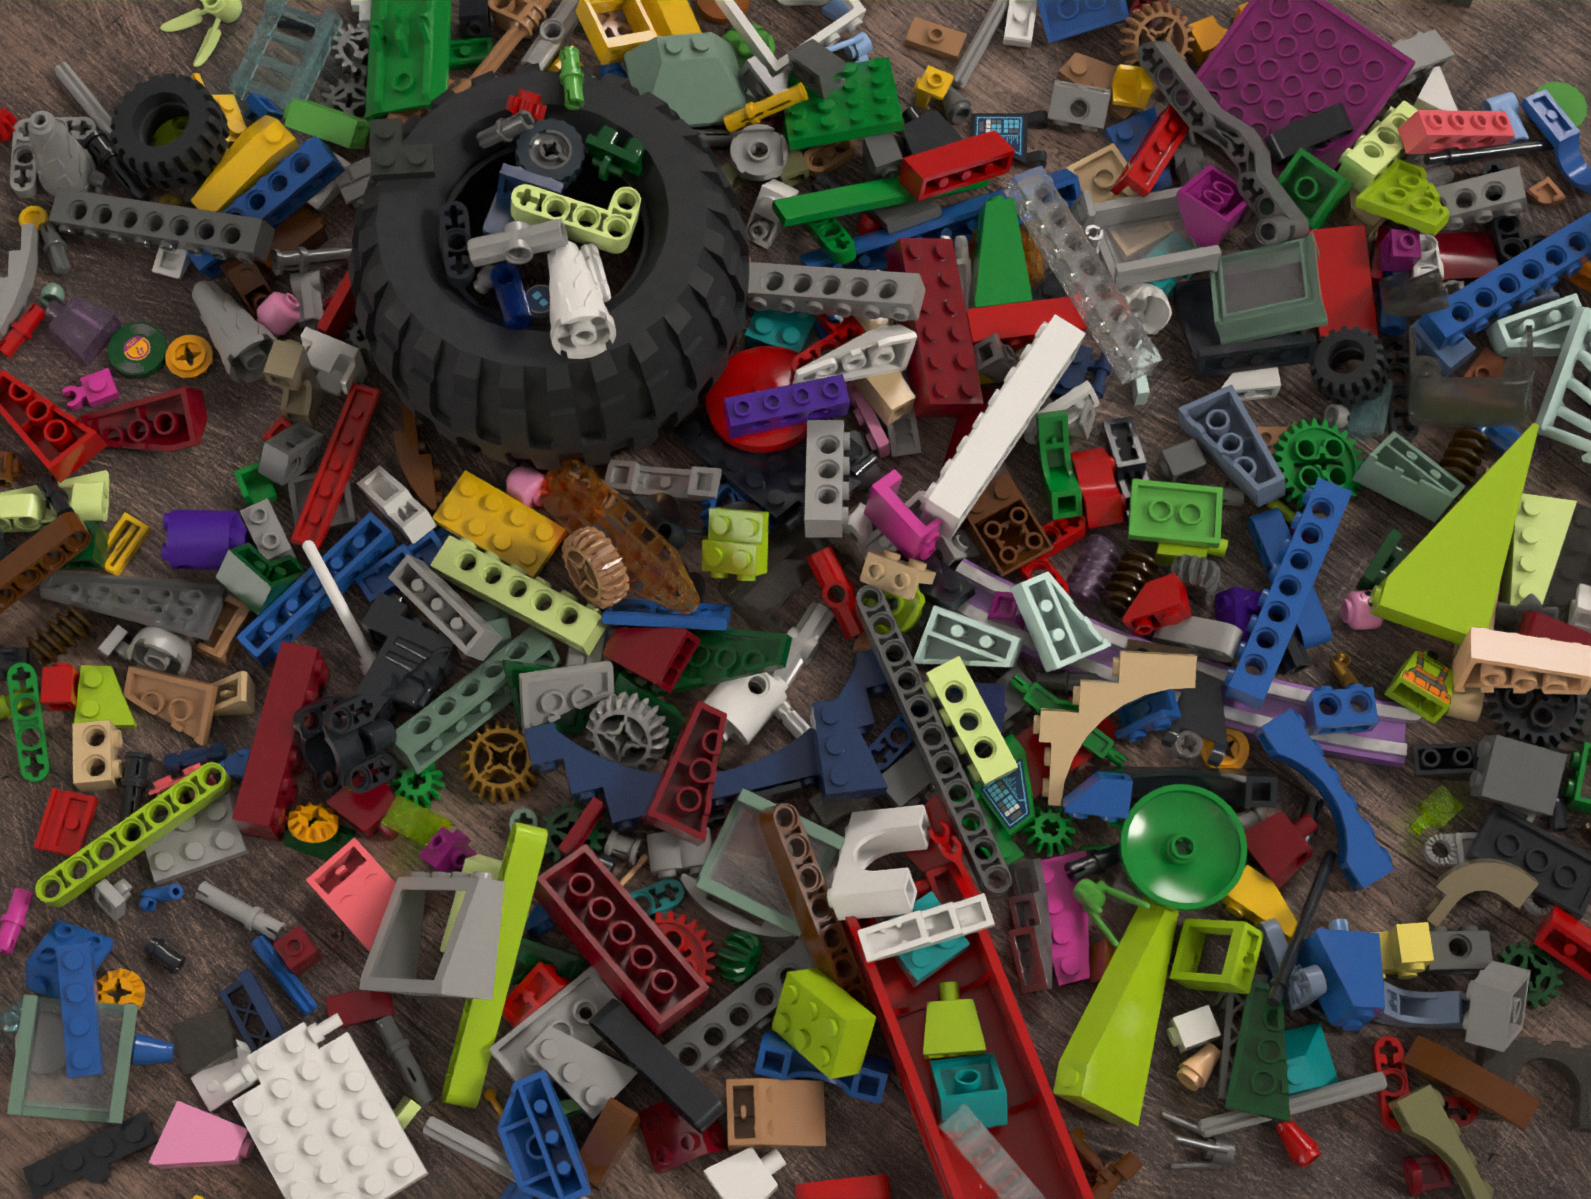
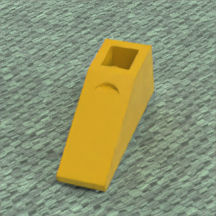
[1222,865,1306,945]

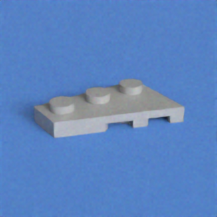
[519,661,614,733]

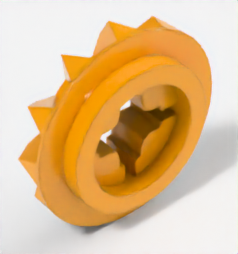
[165,335,213,380]
[1199,728,1249,768]
[287,801,338,843]
[97,968,145,1020]

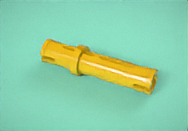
[723,82,808,133]

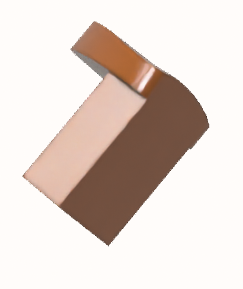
[1088,939,1117,984]

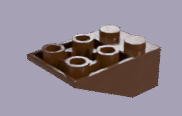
[961,472,1054,577]

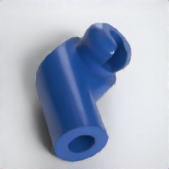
[139,884,183,912]

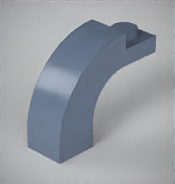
[1373,981,1471,1030]

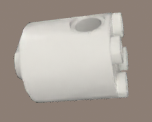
[703,672,788,745]

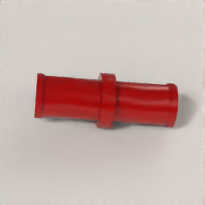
[0,302,48,359]

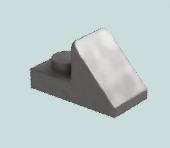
[738,55,789,119]

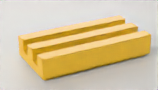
[102,512,152,576]

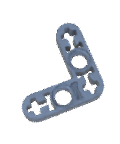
[1256,918,1327,1011]

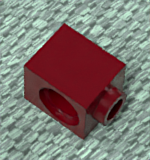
[273,925,323,977]

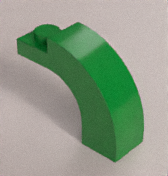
[1035,409,1082,520]

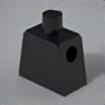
[900,106,964,157]

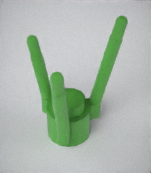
[1073,879,1150,947]

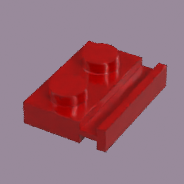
[34,788,99,857]

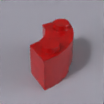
[1070,447,1127,529]

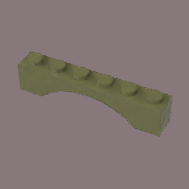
[1388,1084,1494,1199]

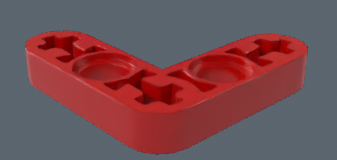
[791,293,866,378]
[1016,514,1087,596]
[1371,1036,1477,1132]

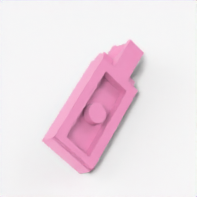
[845,381,891,458]

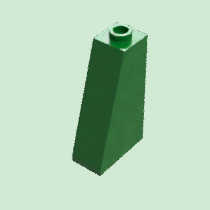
[968,195,1032,309]

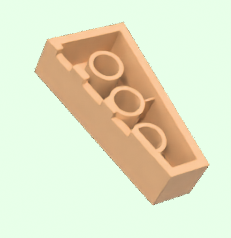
[1453,627,1591,695]

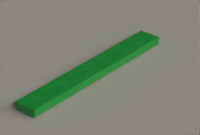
[772,176,989,227]

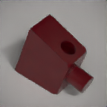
[326,768,403,841]
[1244,812,1319,889]

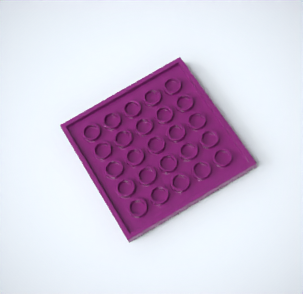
[1188,0,1415,180]

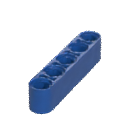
[1247,508,1332,649]

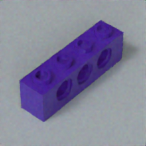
[723,374,850,439]

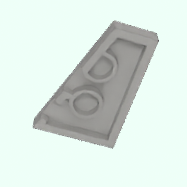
[523,1025,637,1119]

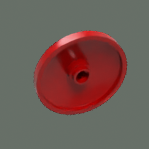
[706,346,807,453]

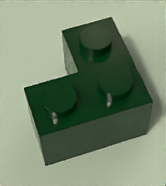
[215,543,307,615]

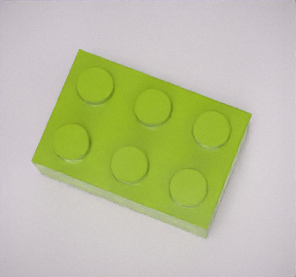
[772,968,876,1079]

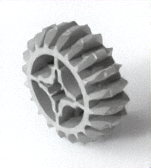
[586,691,669,771]

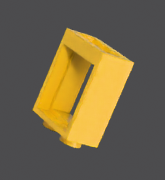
[575,0,657,65]

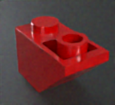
[1123,573,1191,636]

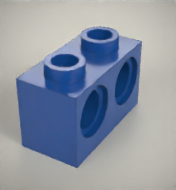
[1305,684,1379,736]

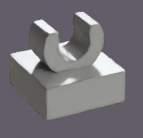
[97,625,129,661]
[94,878,132,921]

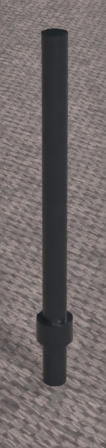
[1423,139,1554,166]

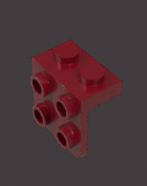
[638,1100,728,1174]

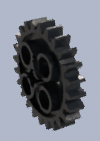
[1484,688,1589,749]

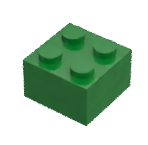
[1277,147,1354,229]

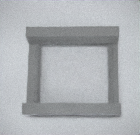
[1093,187,1222,294]

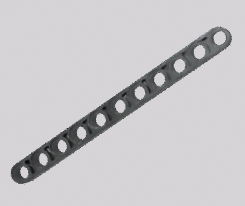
[855,585,1012,900]

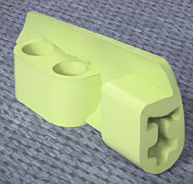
[0,470,109,533]

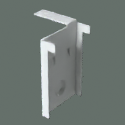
[191,1040,260,1113]

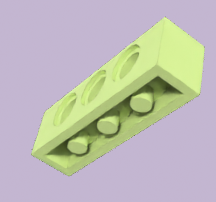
[1337,100,1418,193]
[924,656,1018,787]

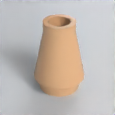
[1177,1043,1221,1091]

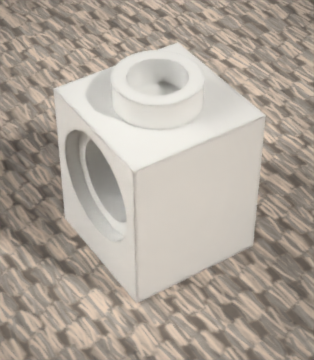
[1167,1005,1221,1053]

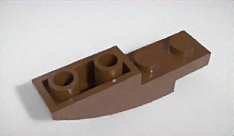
[393,402,444,517]

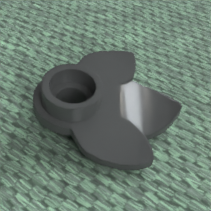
[1495,593,1558,633]

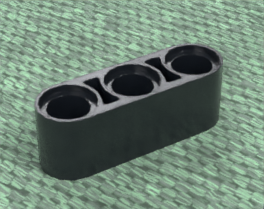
[1265,103,1354,165]

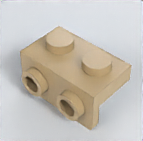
[860,549,936,600]

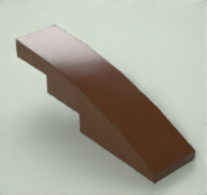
[1401,1035,1541,1131]

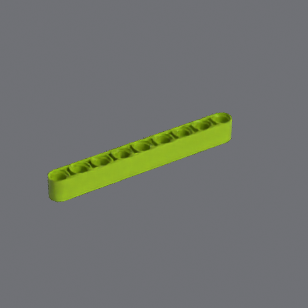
[442,822,548,1109]

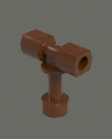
[1069,1126,1143,1199]

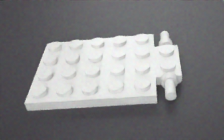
[222,1013,428,1199]

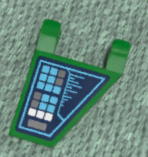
[964,734,1036,836]

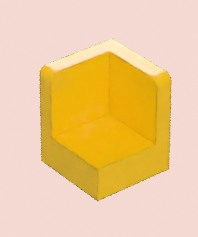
[1111,64,1153,109]

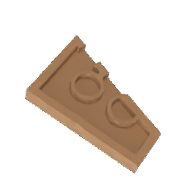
[1057,52,1158,122]
[123,665,218,746]

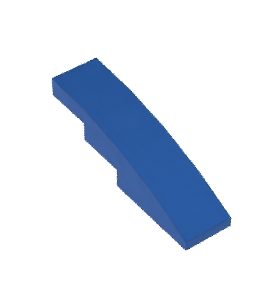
[354,528,460,603]

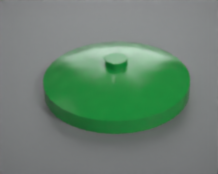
[1119,784,1247,912]

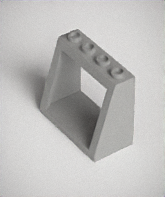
[359,871,505,1000]

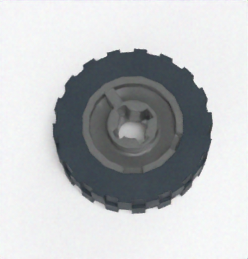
[515,118,585,190]

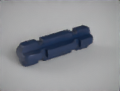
[164,742,227,772]

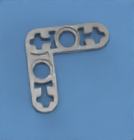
[10,117,98,198]

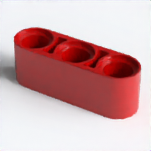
[794,1174,891,1199]

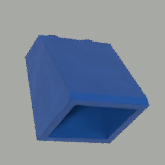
[1297,928,1385,1031]

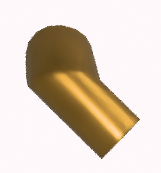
[1330,651,1359,688]

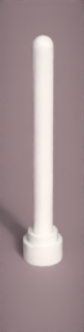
[302,540,377,677]

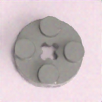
[730,124,788,181]

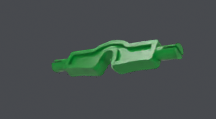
[1008,674,1127,766]

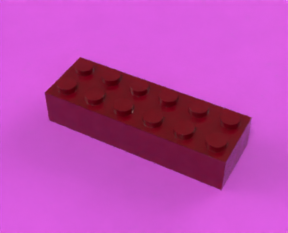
[885,238,984,417]
[232,641,330,842]
[533,844,709,1037]

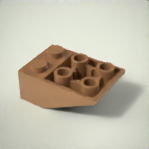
[726,1078,826,1151]

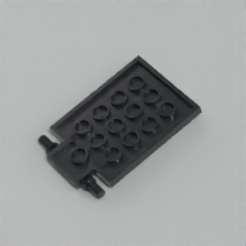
[673,407,878,533]

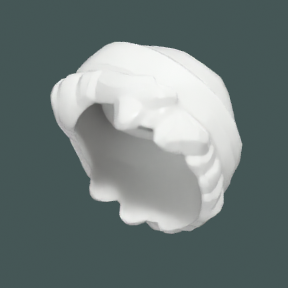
[1114,283,1172,335]

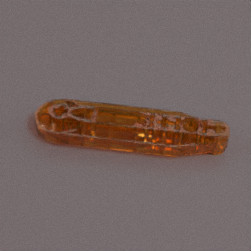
[540,460,700,615]

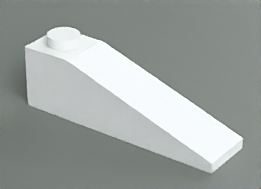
[792,324,917,384]

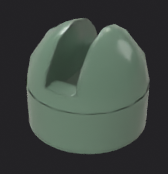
[39,283,65,308]

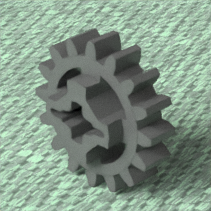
[330,22,370,80]
[319,77,380,121]

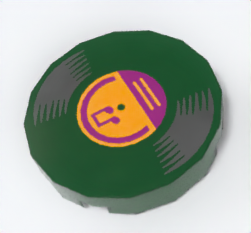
[108,322,168,379]

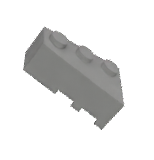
[1390,29,1455,100]

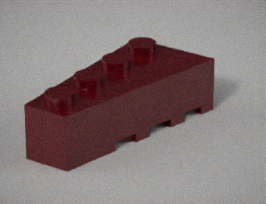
[641,700,727,846]

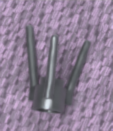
[1160,1112,1235,1171]

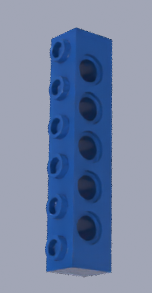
[186,135,345,280]
[236,512,396,669]

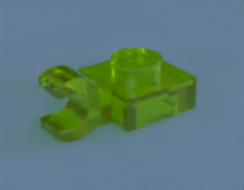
[1409,784,1464,836]

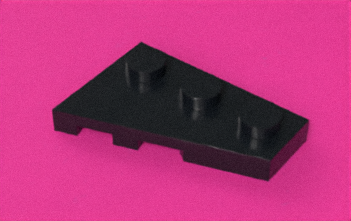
[897,551,976,611]

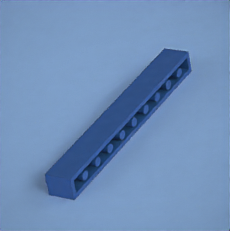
[798,168,1081,271]

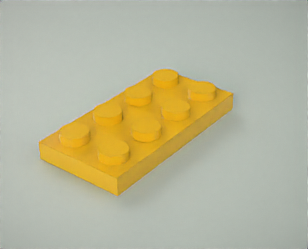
[432,470,567,580]

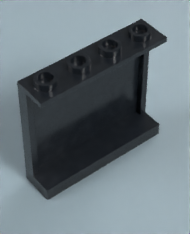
[1173,268,1317,377]

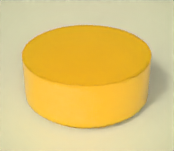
[19,206,49,235]

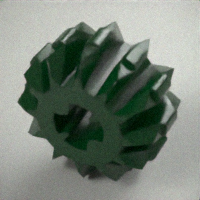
[715,929,763,986]

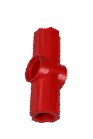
[806,546,864,640]

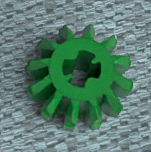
[391,762,446,812]
[1022,805,1076,859]

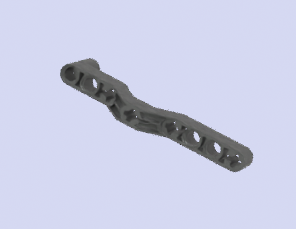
[1137,41,1309,245]

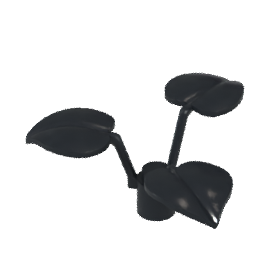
[634,493,761,603]

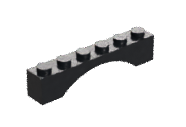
[1084,766,1278,808]

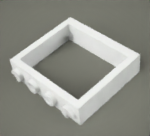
[714,0,866,78]

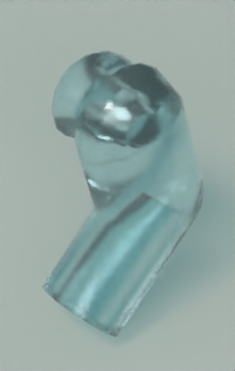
[0,999,46,1033]

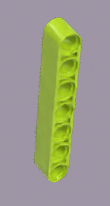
[35,762,231,908]

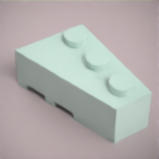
[1485,293,1591,357]

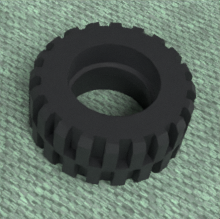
[110,73,229,189]

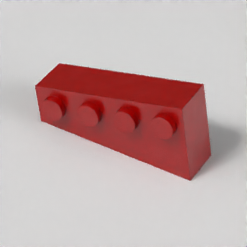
[0,370,108,483]

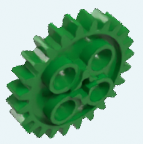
[1272,418,1364,514]

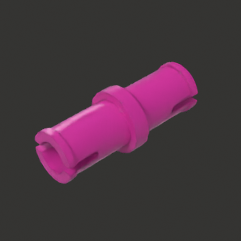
[0,888,34,955]

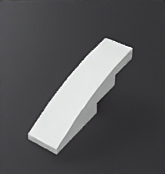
[857,893,995,963]

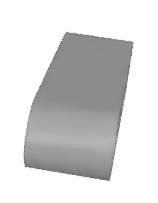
[1151,616,1243,663]

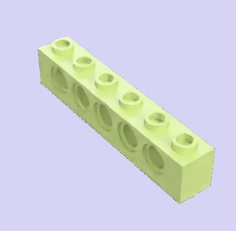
[430,535,608,656]

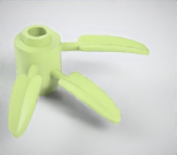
[160,0,242,67]

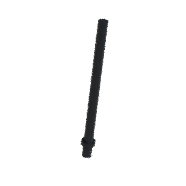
[1267,851,1337,1007]

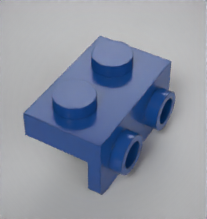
[1115,689,1181,743]

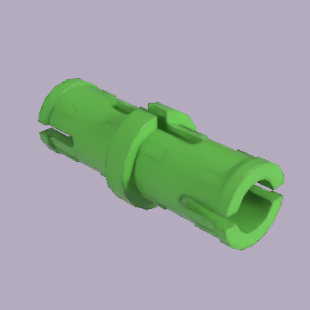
[559,46,585,110]

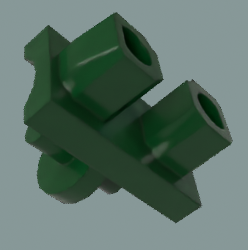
[585,125,645,181]

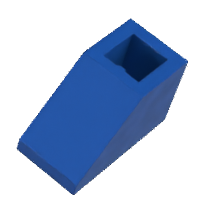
[1062,771,1133,822]

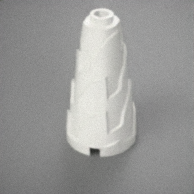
[547,241,616,359]

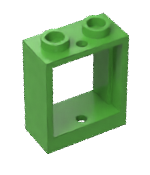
[284,98,370,150]

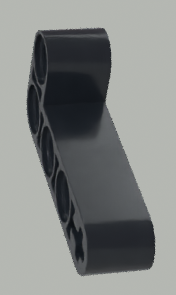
[1479,161,1548,266]

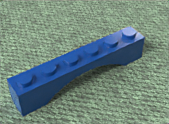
[1253,708,1394,892]

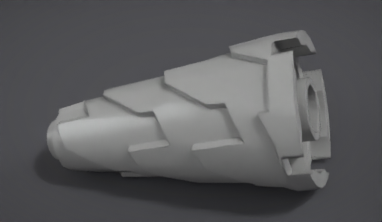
[28,111,98,198]
[192,280,277,383]

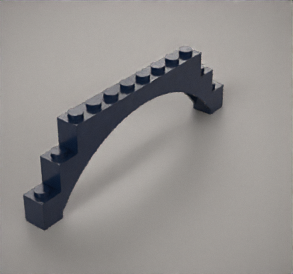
[524,649,890,831]

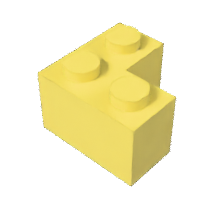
[1370,922,1434,980]

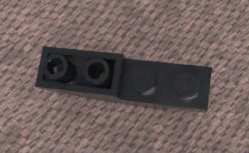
[1412,742,1536,781]

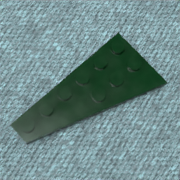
[605,625,792,699]

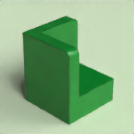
[233,461,278,507]

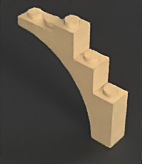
[851,269,916,426]
[1033,650,1197,806]

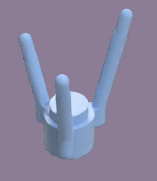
[825,31,873,63]

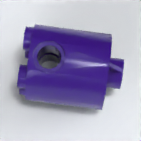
[161,509,249,570]

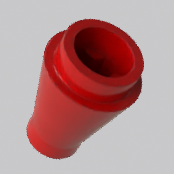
[1275,1118,1321,1169]

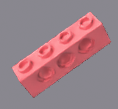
[1397,110,1515,154]

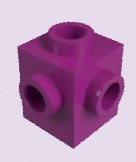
[419,826,477,876]

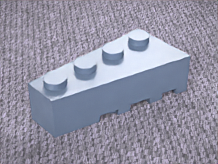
[1177,385,1285,507]

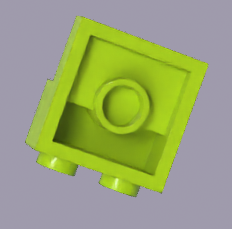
[702,507,769,581]

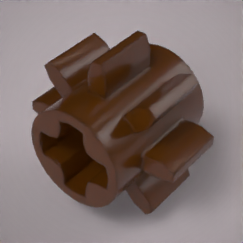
[0,451,23,487]

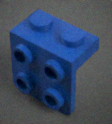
[26,920,113,999]

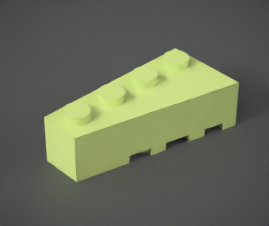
[1502,493,1577,607]

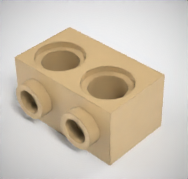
[72,720,123,792]

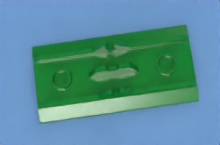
[365,0,452,121]

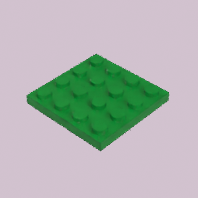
[784,57,905,151]

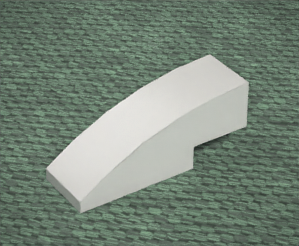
[356,465,437,544]

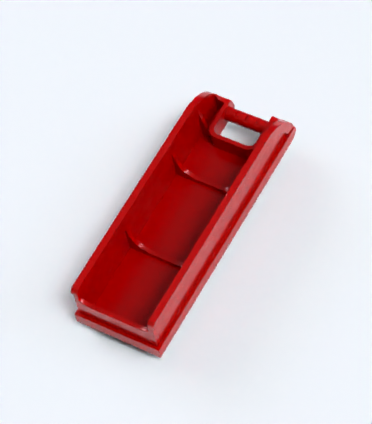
[840,861,1095,1199]

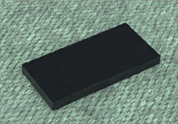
[1465,803,1591,921]

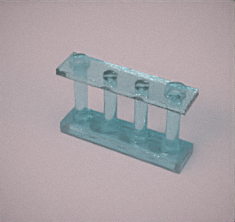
[229,0,343,113]

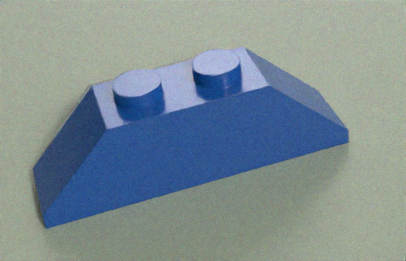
[497,1069,592,1199]

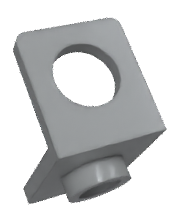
[1068,399,1096,440]
[935,530,979,566]

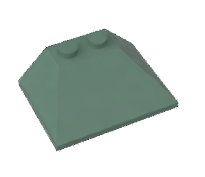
[623,32,747,127]

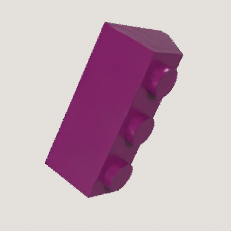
[1176,164,1250,247]

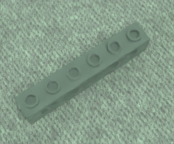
[392,626,562,775]

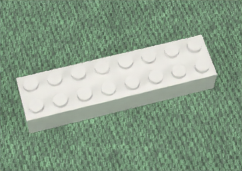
[920,314,1086,540]

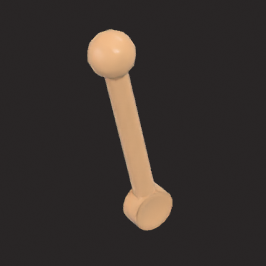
[619,853,649,886]

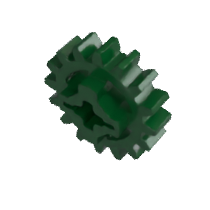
[540,800,607,865]
[1496,940,1564,1011]

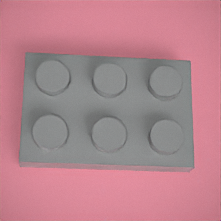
[139,794,248,885]

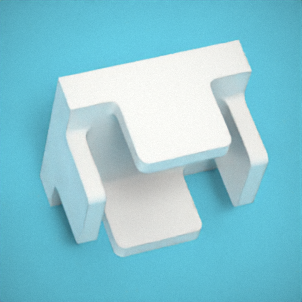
[300,327,368,396]

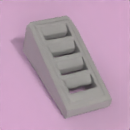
[1061,190,1096,246]

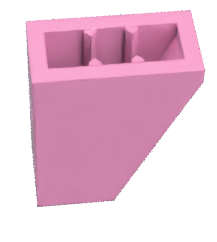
[149,1101,255,1169]

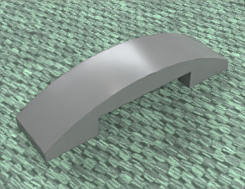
[604,459,722,501]
[680,873,796,943]

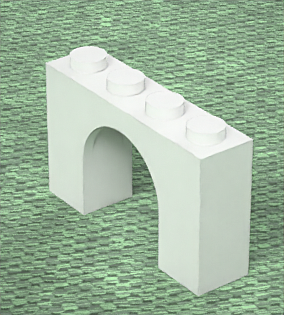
[827,805,932,921]

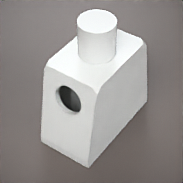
[704,1147,786,1199]

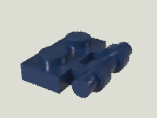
[1049,345,1113,400]

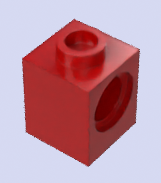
[40,663,80,711]

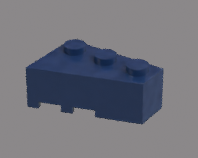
[809,699,888,803]

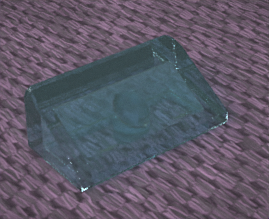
[1348,379,1393,440]

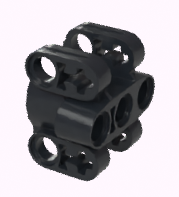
[293,694,397,794]

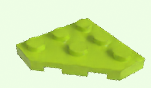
[1355,158,1450,236]

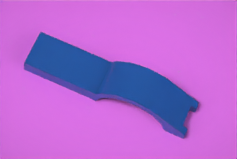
[1520,89,1591,195]

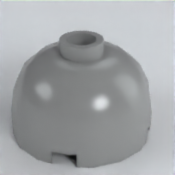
[127,626,192,677]

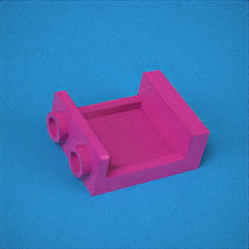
[864,469,943,561]

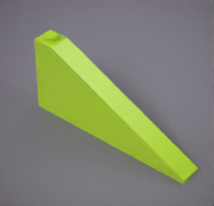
[1369,423,1539,645]
[1053,897,1179,1127]

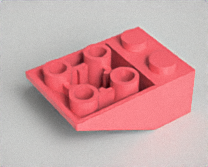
[306,837,396,952]

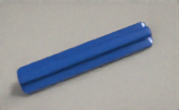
[251,935,317,1016]

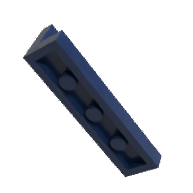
[219,968,286,1053]

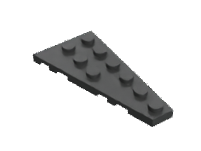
[39,572,230,641]

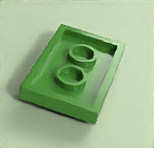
[1127,479,1223,548]

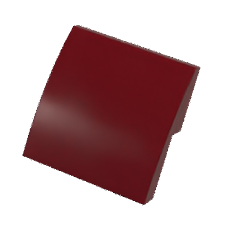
[1432,231,1499,284]

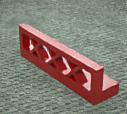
[1110,103,1190,198]

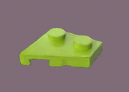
[74,665,137,729]

